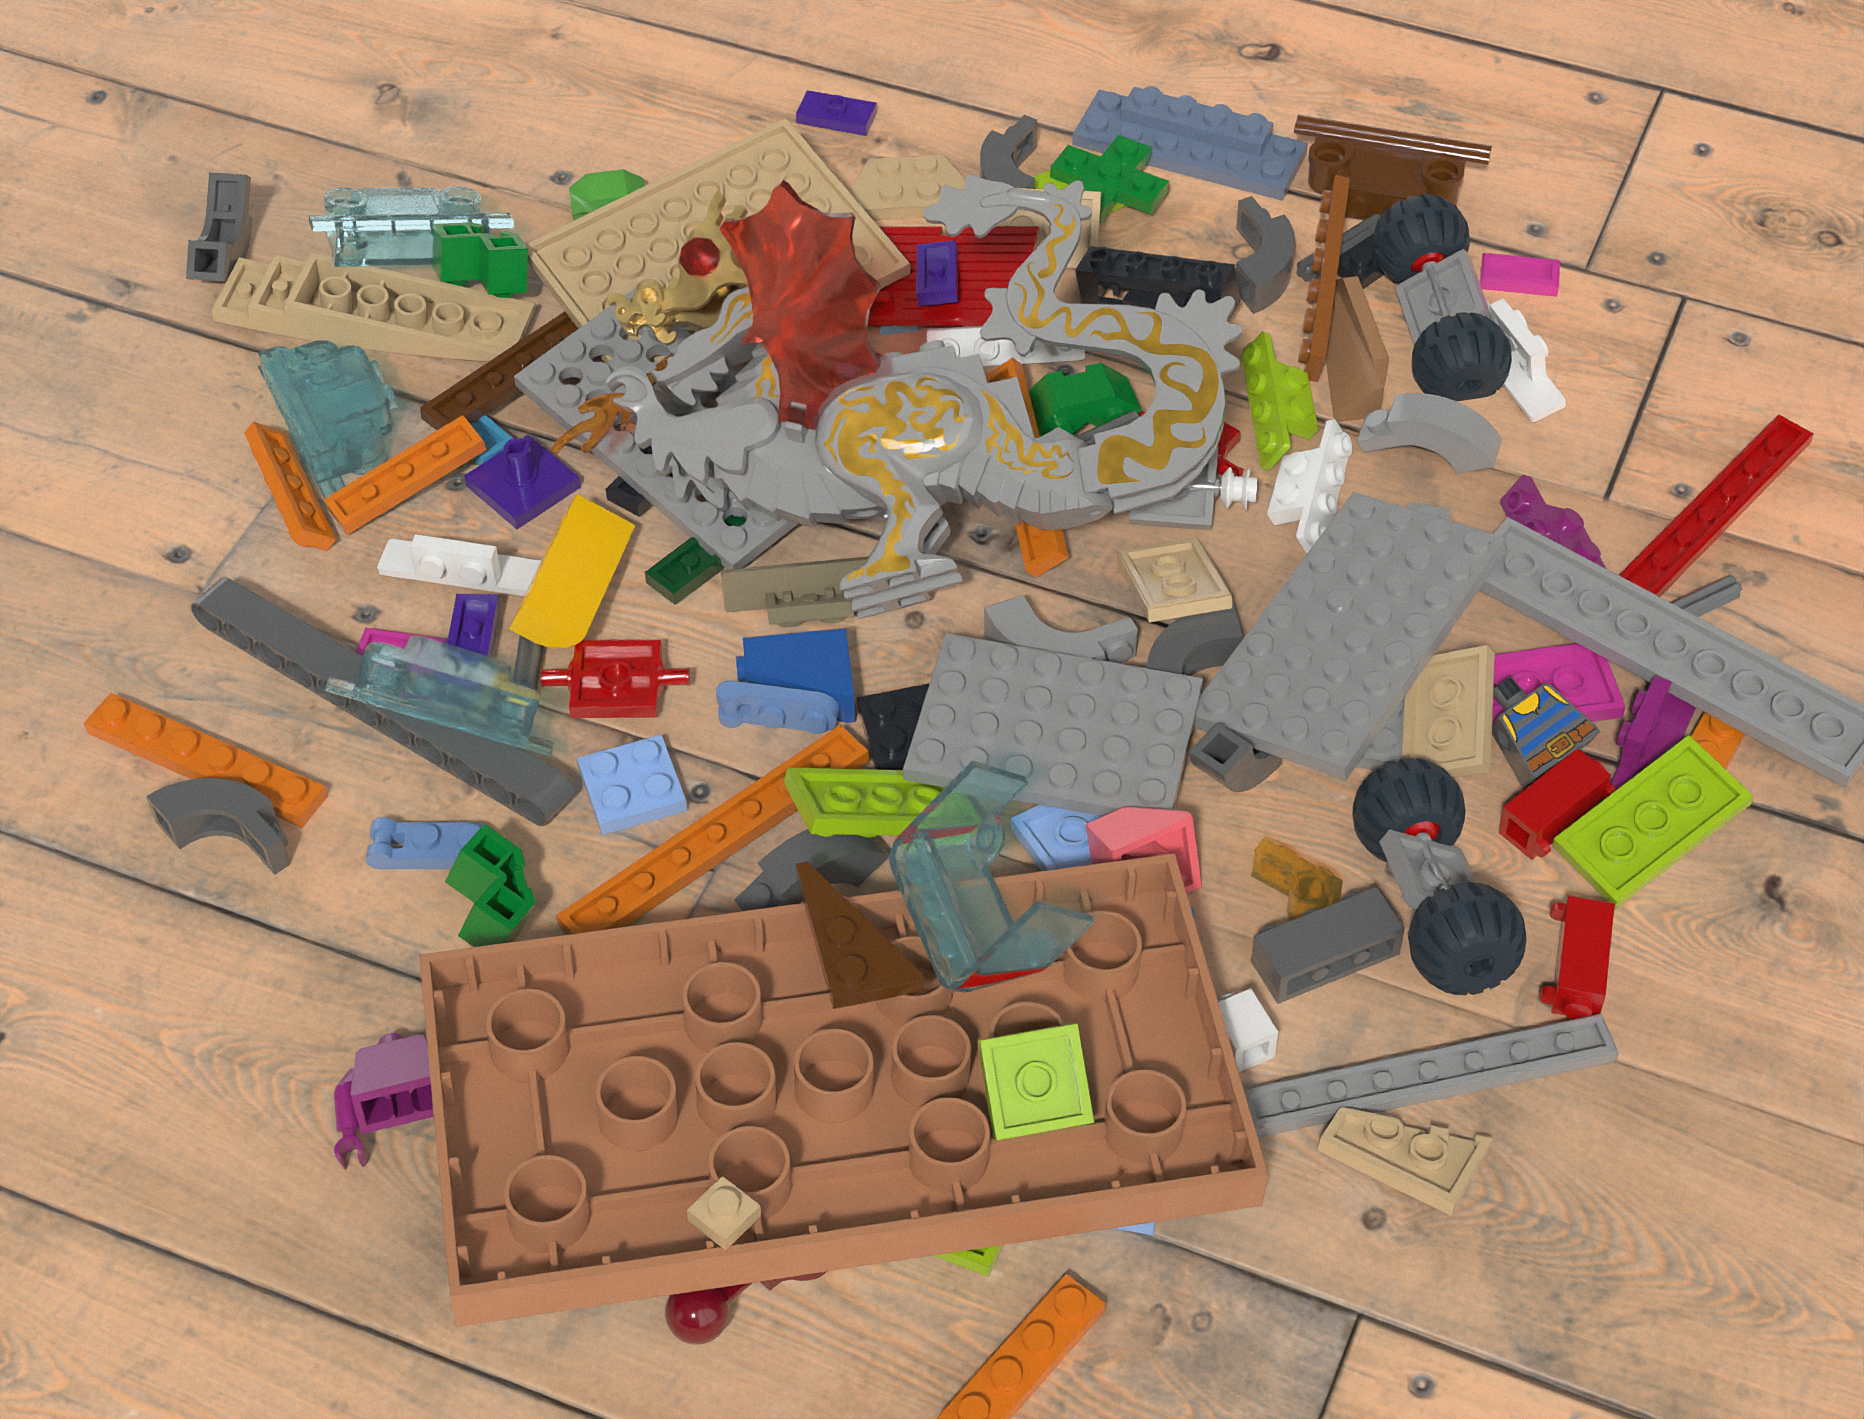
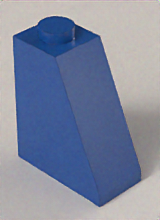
[736,628,856,723]

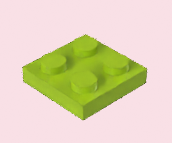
[977,1023,1094,1141]

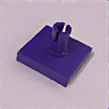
[464,434,581,530]

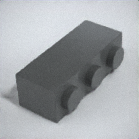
[1251,887,1405,1004]

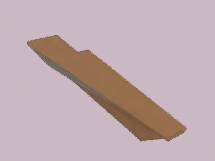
[1326,276,1389,422]

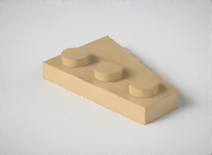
[1317,1107,1493,1216]

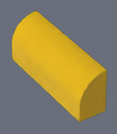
[509,494,636,648]

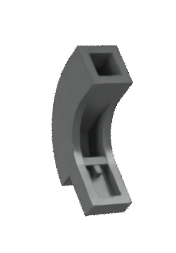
[1147,604,1243,676]

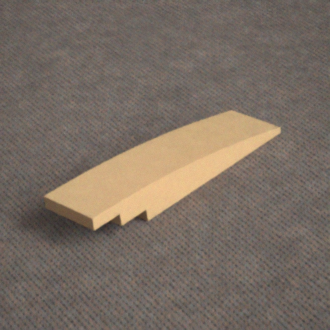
[212,252,535,362]

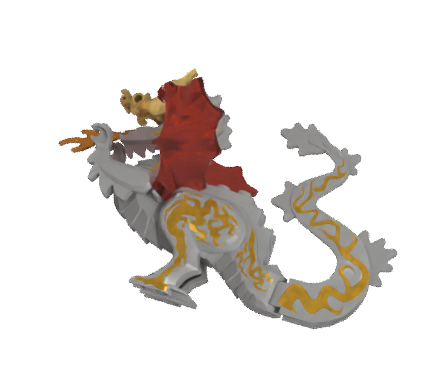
[551,174,1242,619]

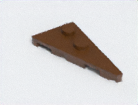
[796,861,925,1009]

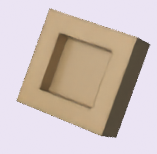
[687,1176,761,1250]

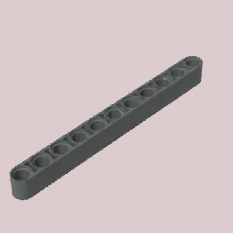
[191,577,575,826]

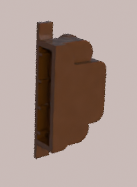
[1294,114,1492,220]

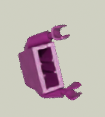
[334,1033,434,1170]

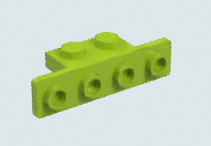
[1241,331,1319,471]

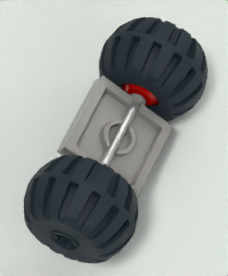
[1372,194,1512,401]
[1352,758,1527,996]

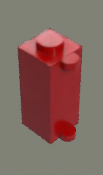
[1498,748,1617,860]
[1540,896,1615,1019]

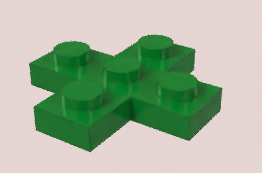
[1050,135,1169,224]

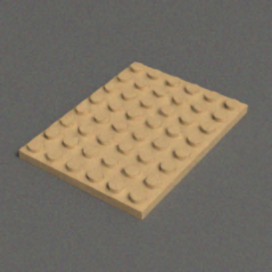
[525,118,910,363]

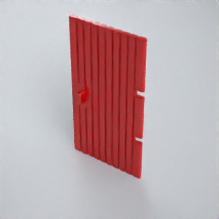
[828,226,1040,326]

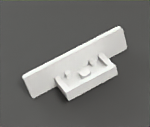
[1486,298,1566,422]
[926,326,1085,366]
[1267,419,1352,553]
[377,534,541,596]

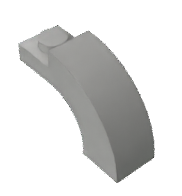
[1357,393,1502,474]

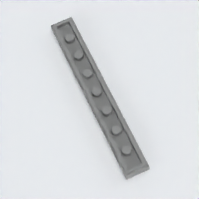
[1244,1013,1619,1138]

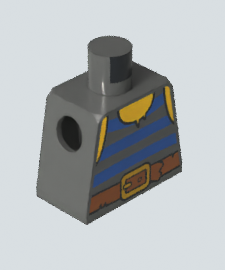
[1492,676,1600,790]

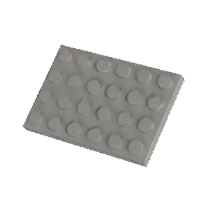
[903,633,1203,816]

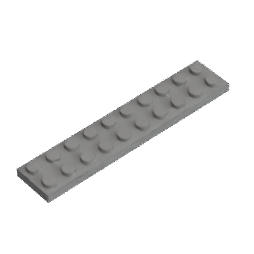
[1479,517,1864,788]

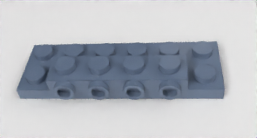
[1072,86,1308,201]

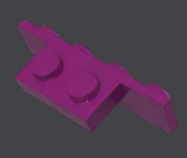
[1500,475,1607,569]
[1611,676,1697,790]

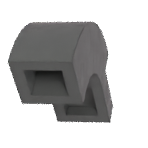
[980,114,1037,189]
[186,172,253,282]
[1236,196,1295,314]
[1189,722,1282,792]
[146,778,289,875]
[734,829,889,911]

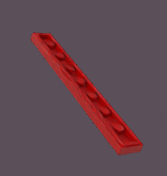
[1619,414,1814,597]

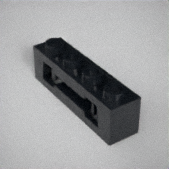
[1075,246,1241,322]

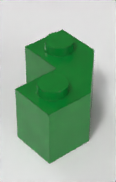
[433,222,528,298]
[1029,362,1142,437]
[445,824,535,947]

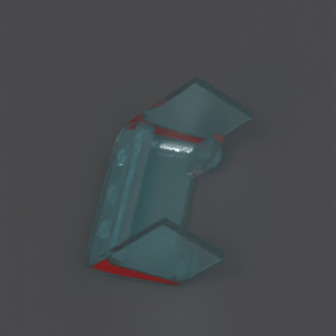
[889,760,1095,993]

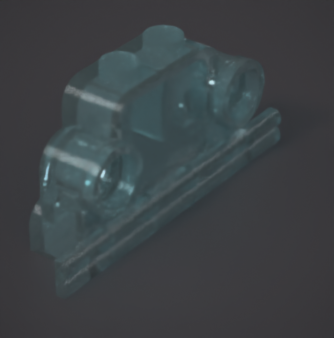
[309,186,514,267]
[258,340,398,499]
[325,636,554,757]

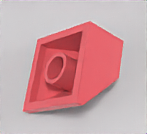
[1085,807,1202,894]

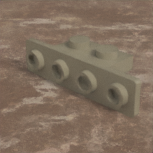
[721,556,869,627]

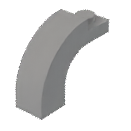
[984,595,1137,664]

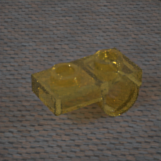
[1251,838,1343,921]

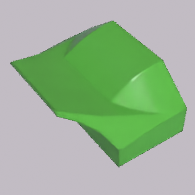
[569,169,645,220]

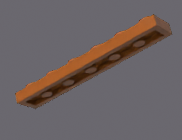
[1298,175,1350,382]

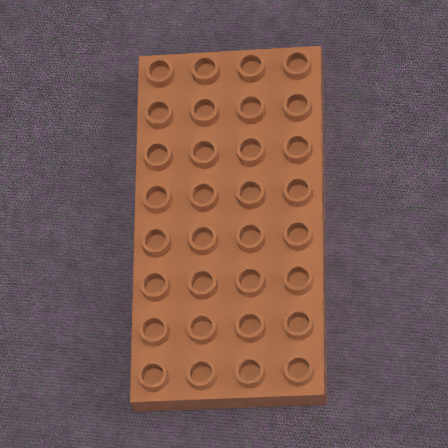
[419,853,1269,1327]

